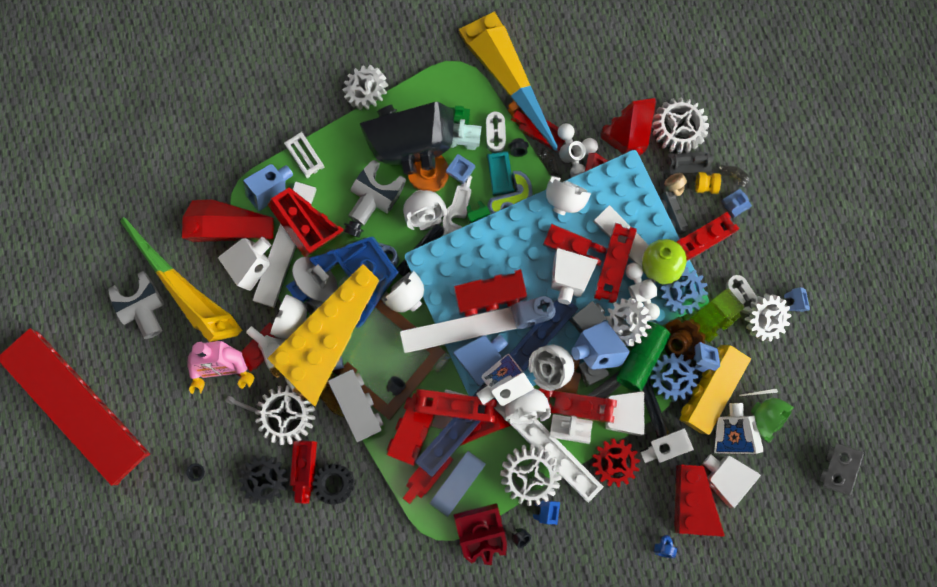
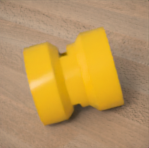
[695,172,721,194]

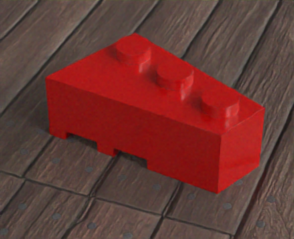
[454,269,527,317]
[387,393,435,467]
[674,465,725,537]

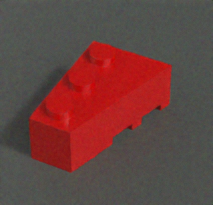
[268,187,344,257]

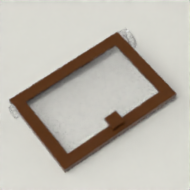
[332,275,451,420]

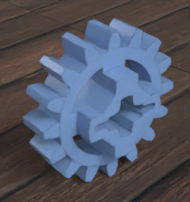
[659,267,708,315]
[649,353,698,402]

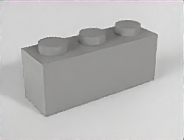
[328,369,384,443]

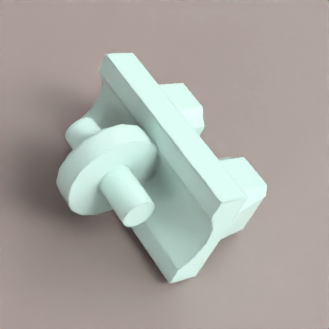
[450,119,481,150]

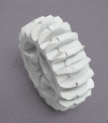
[652,97,709,154]
[255,385,315,445]
[500,444,562,506]

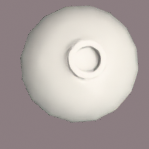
[546,176,591,215]
[403,190,448,230]
[381,270,424,312]
[270,294,307,339]
[529,345,574,391]
[505,389,551,425]

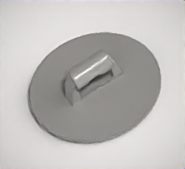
[292,257,338,302]

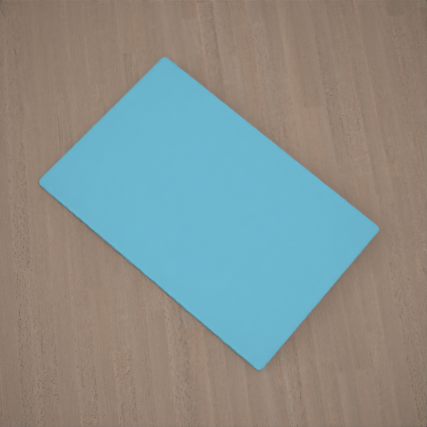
[405,150,709,403]

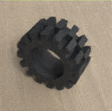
[313,464,355,505]

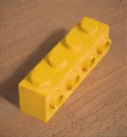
[679,345,751,435]

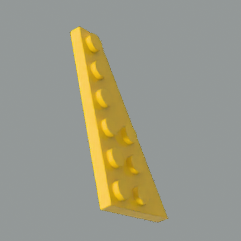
[267,264,379,406]

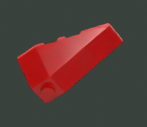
[600,98,656,156]
[182,199,274,242]

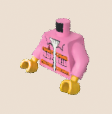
[187,341,254,394]

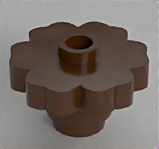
[665,317,705,361]

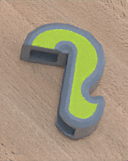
[487,171,532,214]

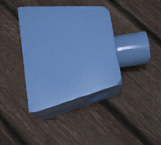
[243,164,293,212]
[571,321,630,369]
[453,334,508,386]

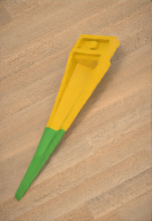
[121,217,243,342]

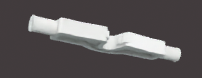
[443,176,472,236]

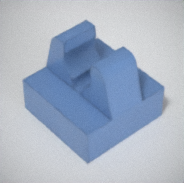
[446,154,475,184]
[721,189,752,218]
[784,287,810,312]
[694,342,720,372]

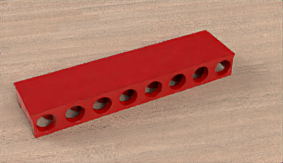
[0,328,150,486]

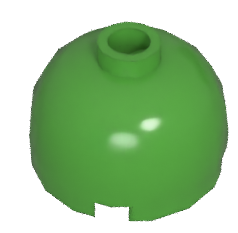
[751,398,794,443]

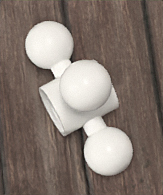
[558,123,598,177]
[625,263,660,320]

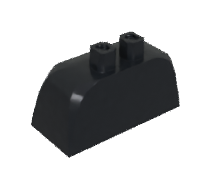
[360,102,454,175]

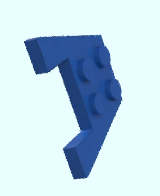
[310,237,398,328]

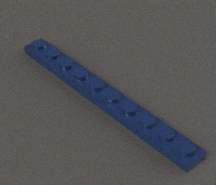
[415,299,578,477]

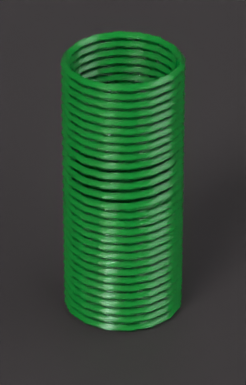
[616,321,671,392]

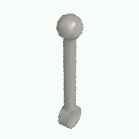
[225,396,261,417]

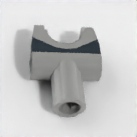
[348,160,406,226]
[108,271,164,339]

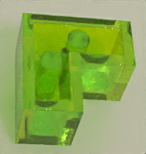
[691,288,745,343]

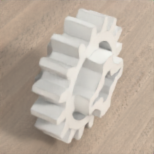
[343,65,388,110]
[745,294,791,341]
[605,298,651,347]

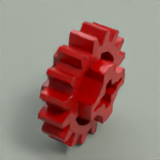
[591,438,640,487]

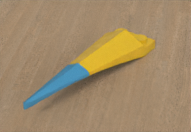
[459,11,557,151]

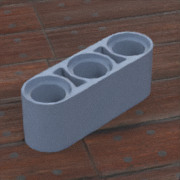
[429,451,486,517]

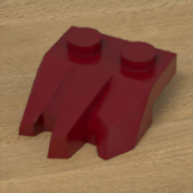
[453,503,507,565]

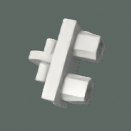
[550,414,593,444]

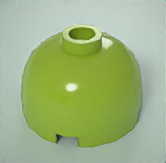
[642,239,687,284]

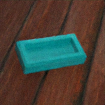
[487,151,514,196]

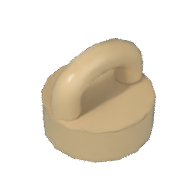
[664,173,687,196]

